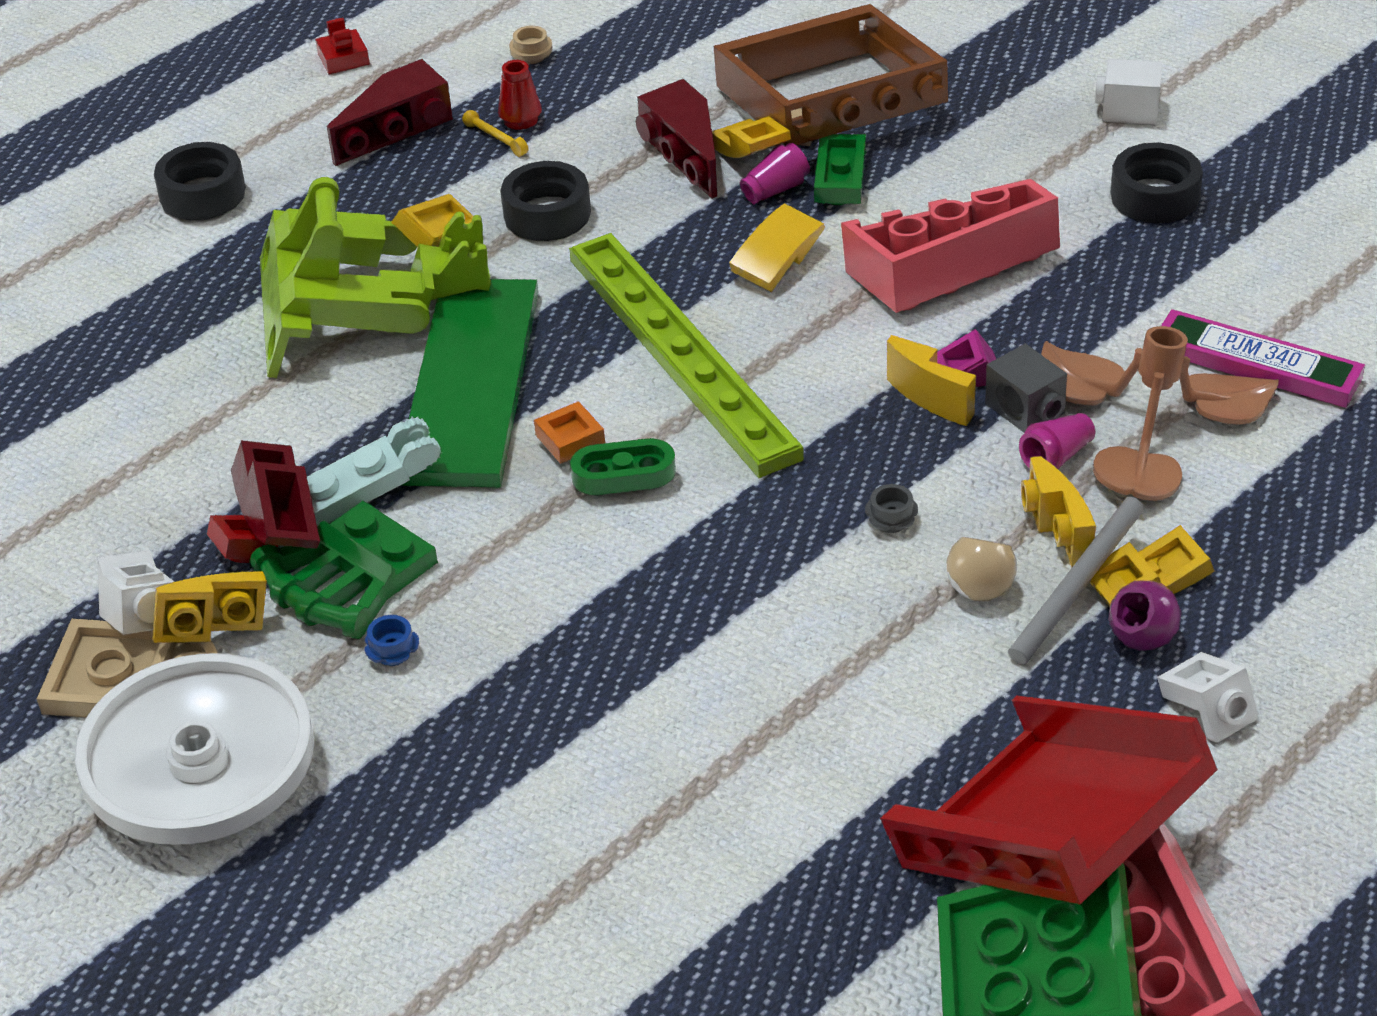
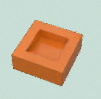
[534,401,605,464]

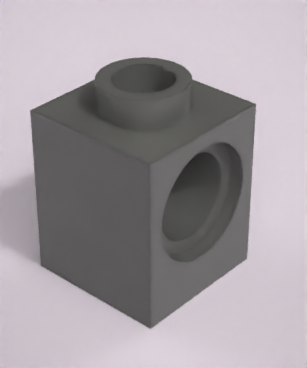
[985,343,1067,433]

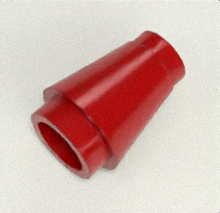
[498,60,542,130]

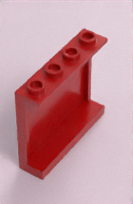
[880,696,1218,904]

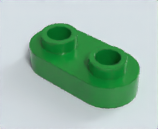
[570,438,676,496]

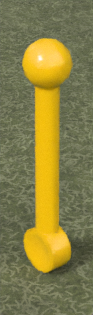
[462,110,529,157]

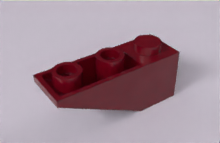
[326,59,453,166]
[635,79,718,199]

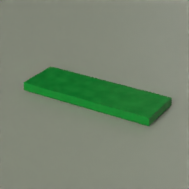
[400,279,539,488]

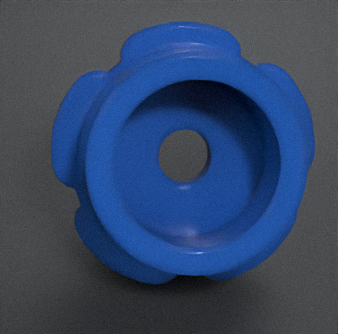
[364,615,419,666]

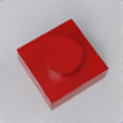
[207,515,278,563]

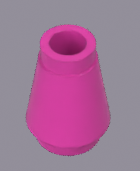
[739,143,810,204]
[1019,413,1096,469]

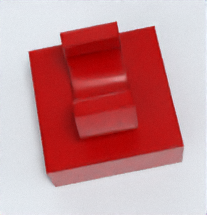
[315,17,370,75]

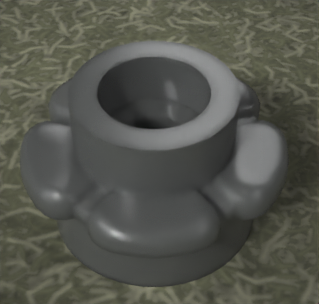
[865,484,918,533]

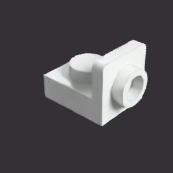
[1157,652,1258,742]

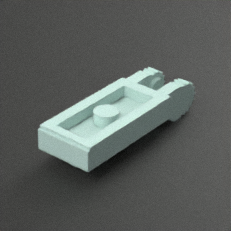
[307,417,442,527]

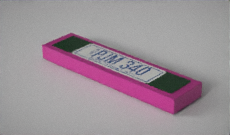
[1161,309,1365,408]

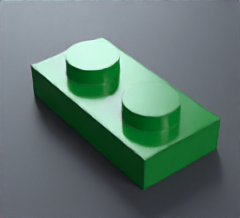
[814,134,866,205]

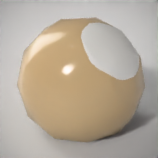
[946,537,1017,601]

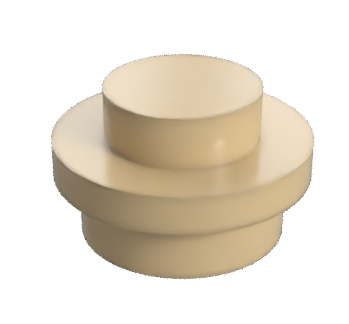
[509,26,553,64]

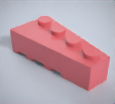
[841,179,1060,313]

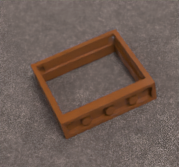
[713,4,948,145]

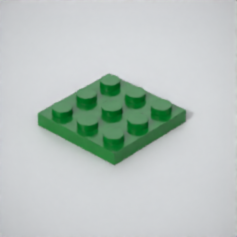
[937,863,1141,1016]

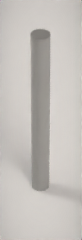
[1008,497,1144,665]

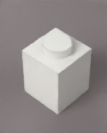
[1095,59,1162,125]

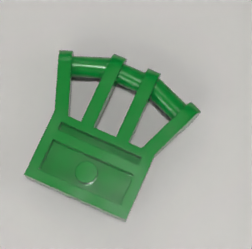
[250,501,438,639]

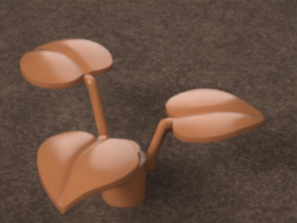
[1041,326,1278,501]

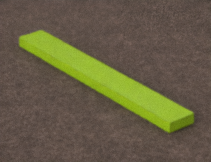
[569,233,804,478]

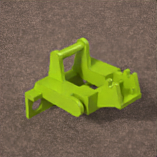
[260,177,491,378]

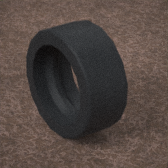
[154,142,246,220]
[1110,142,1203,223]
[500,161,591,241]

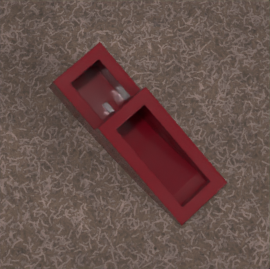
[231,440,320,549]

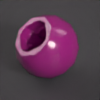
[1108,580,1182,651]

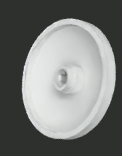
[75,653,314,845]

